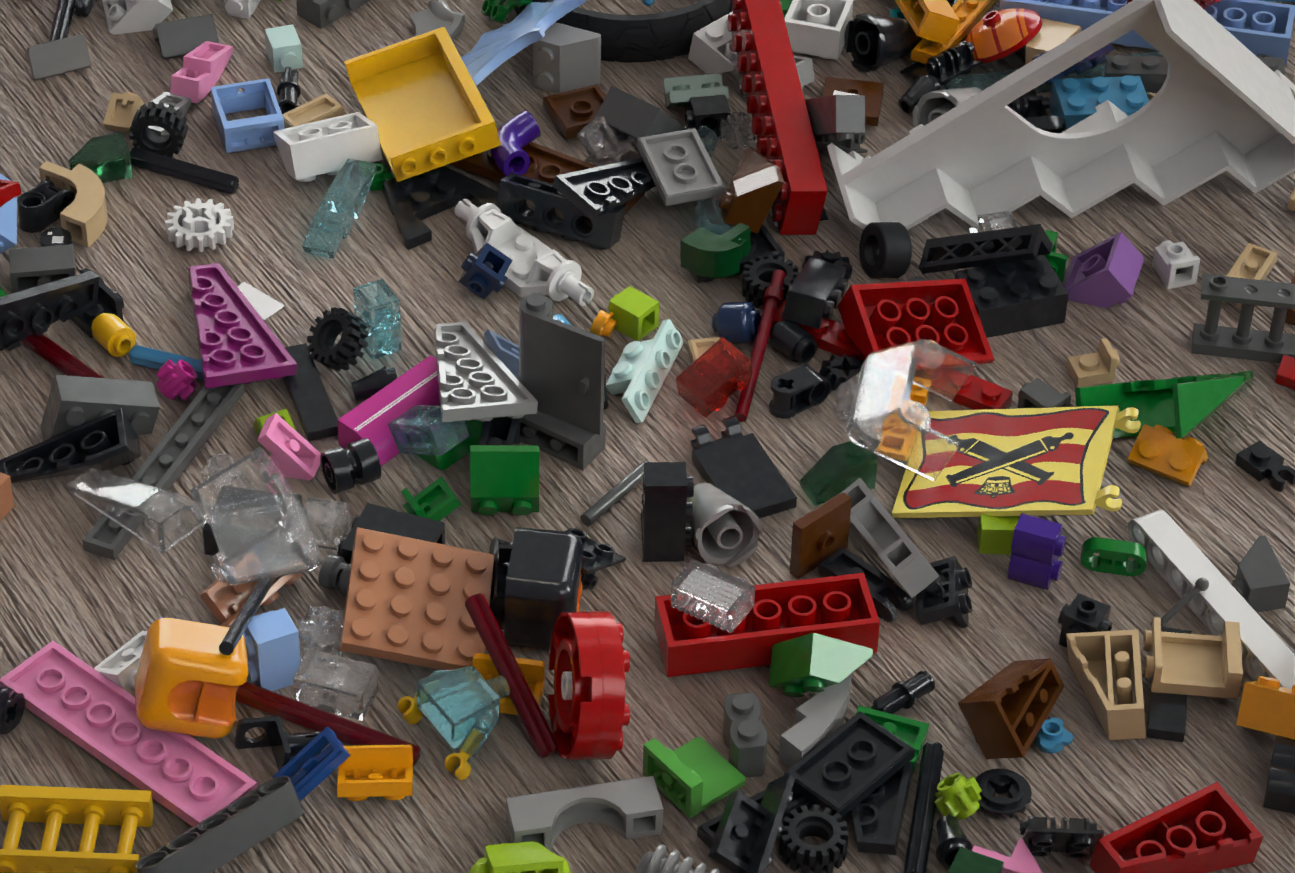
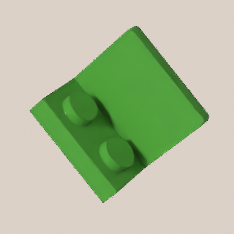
[643,737,746,818]

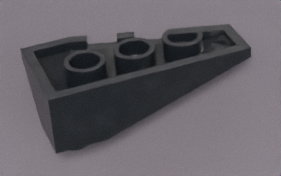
[0,408,141,483]

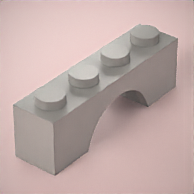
[841,478,939,598]
[506,776,663,851]

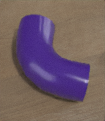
[490,110,541,176]

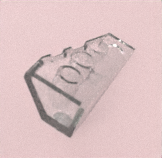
[66,468,210,553]

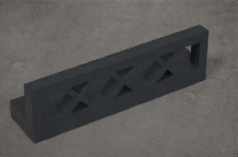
[919,224,1053,274]

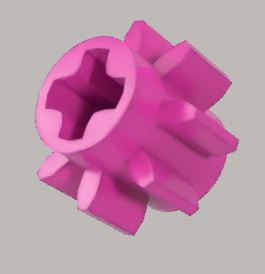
[156,359,198,400]

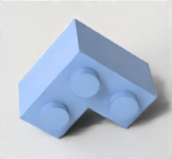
[243,608,302,691]

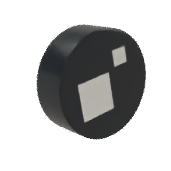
[40,227,72,247]

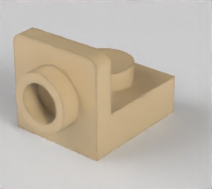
[103,92,144,133]
[1066,338,1120,388]

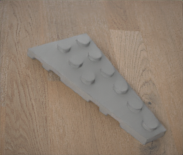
[434,322,538,422]

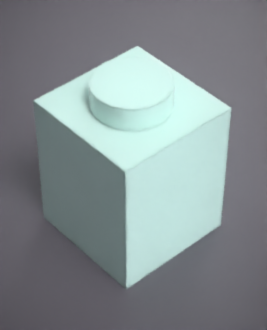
[265,24,303,73]

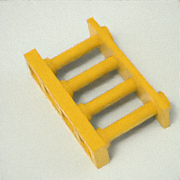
[0,785,154,873]

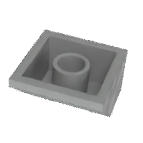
[533,22,601,94]

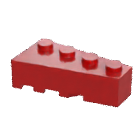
[1089,782,1264,873]

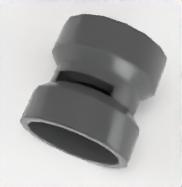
[318,554,351,596]

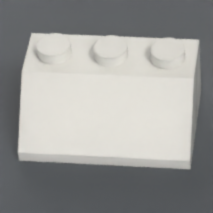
[273,112,383,182]

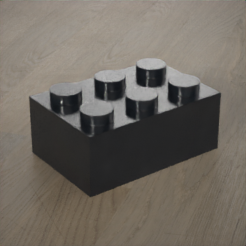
[955,255,1069,338]

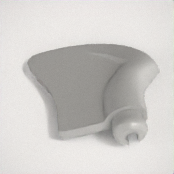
[409,0,465,40]

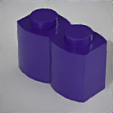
[1008,513,1067,590]

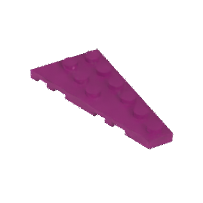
[188,263,297,389]

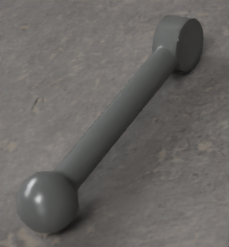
[1151,577,1209,627]

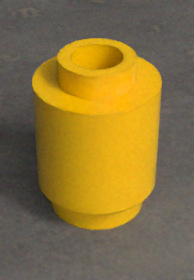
[91,313,136,357]

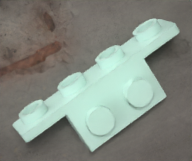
[605,319,683,423]

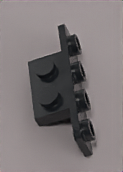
[708,773,795,873]

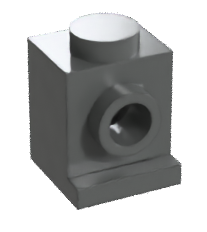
[1017,378,1071,408]

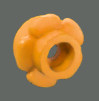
[590,310,617,338]

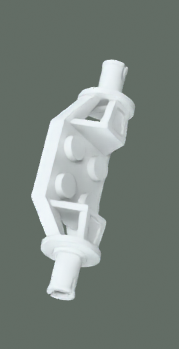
[454,199,594,306]

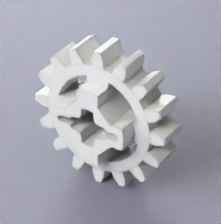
[165,198,234,252]

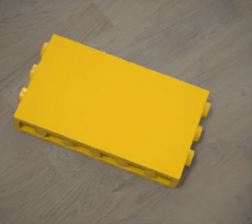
[344,27,501,182]

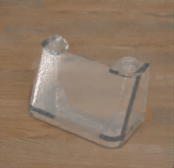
[190,447,323,585]

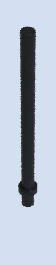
[219,554,285,655]

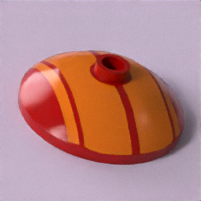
[964,8,1042,64]

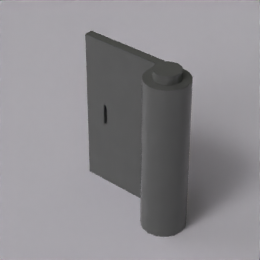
[519,293,605,435]

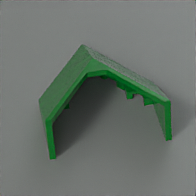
[1075,371,1253,439]

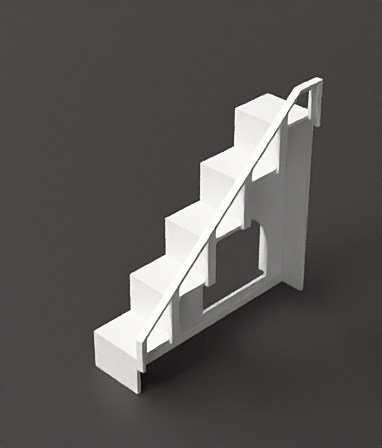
[827,0,1295,231]

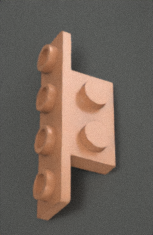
[199,552,309,627]

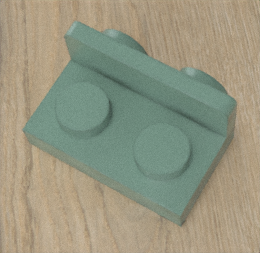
[663,73,729,108]

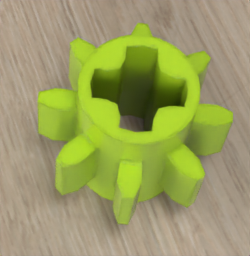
[935,773,982,820]

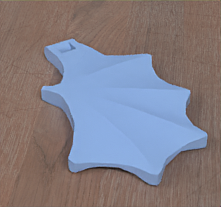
[461,0,587,85]

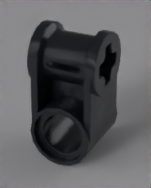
[17,179,75,233]
[769,364,831,419]

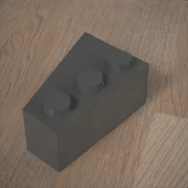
[41,375,160,441]

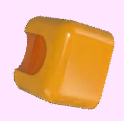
[135,618,249,739]

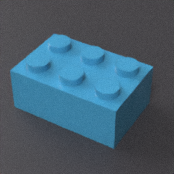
[1049,75,1149,129]

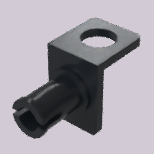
[234,716,321,770]

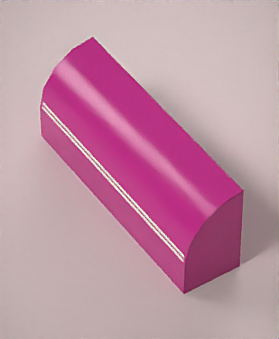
[338,355,442,466]

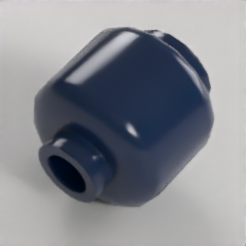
[712,302,761,343]

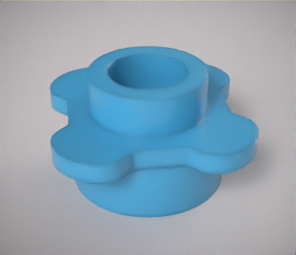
[1036,717,1073,753]

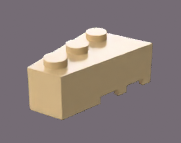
[1066,629,1146,740]

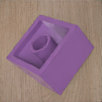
[1063,232,1144,308]

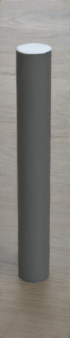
[580,460,649,526]

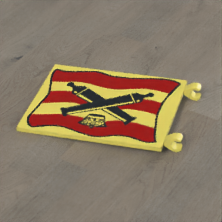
[892,405,1141,518]

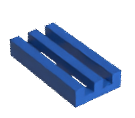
[272,727,351,801]

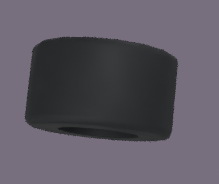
[859,222,912,278]

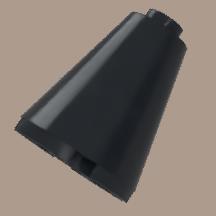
[844,13,923,72]

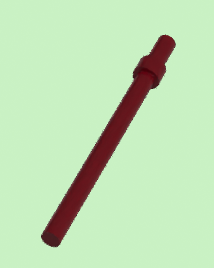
[734,270,786,422]

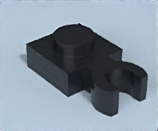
[1235,441,1295,492]

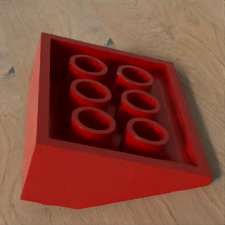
[838,278,995,371]

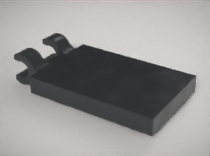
[691,416,797,519]

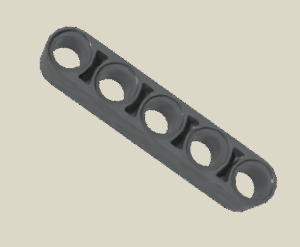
[136,776,303,873]

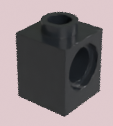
[685,95,731,139]

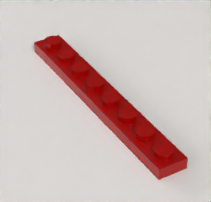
[771,301,1013,410]

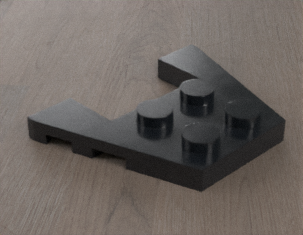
[383,166,498,250]

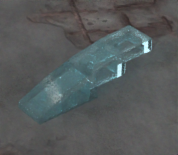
[303,158,378,259]

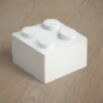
[784,0,854,60]

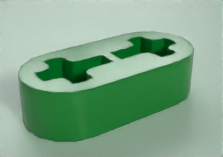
[1080,537,1147,576]

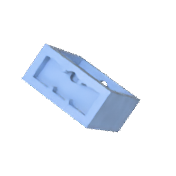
[210,78,285,153]

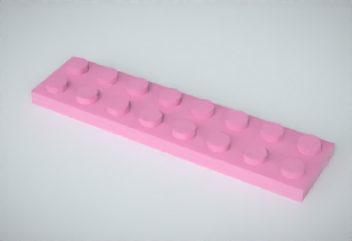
[0,641,258,827]

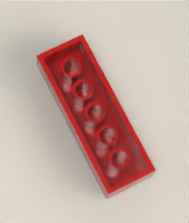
[654,573,880,677]

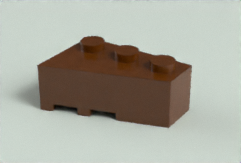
[957,658,1064,759]

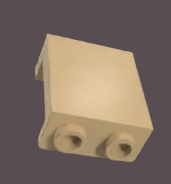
[1143,617,1243,699]

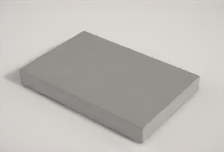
[637,128,725,206]

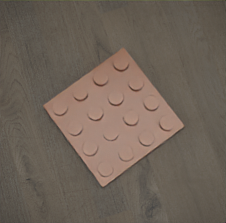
[339,527,494,676]

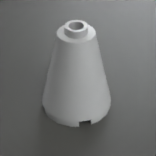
[913,87,982,127]
[687,483,763,567]

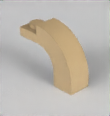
[39,161,108,247]

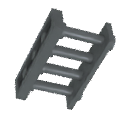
[1191,274,1295,363]

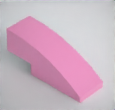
[170,41,233,104]

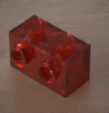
[676,336,753,418]

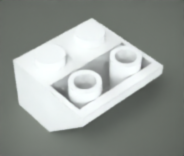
[102,0,173,35]
[688,11,738,74]

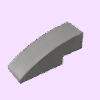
[779,675,852,768]

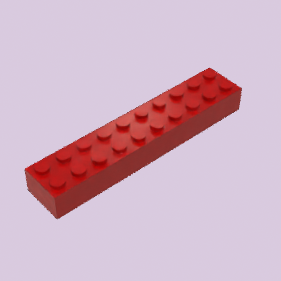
[727,0,828,235]

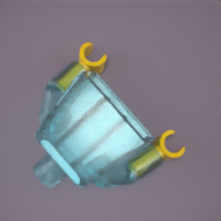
[398,666,510,780]

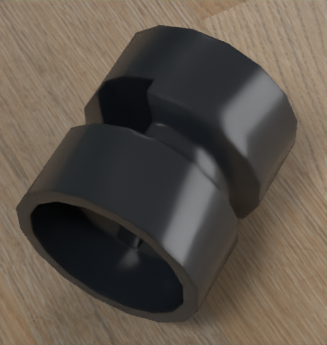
[320,438,381,494]

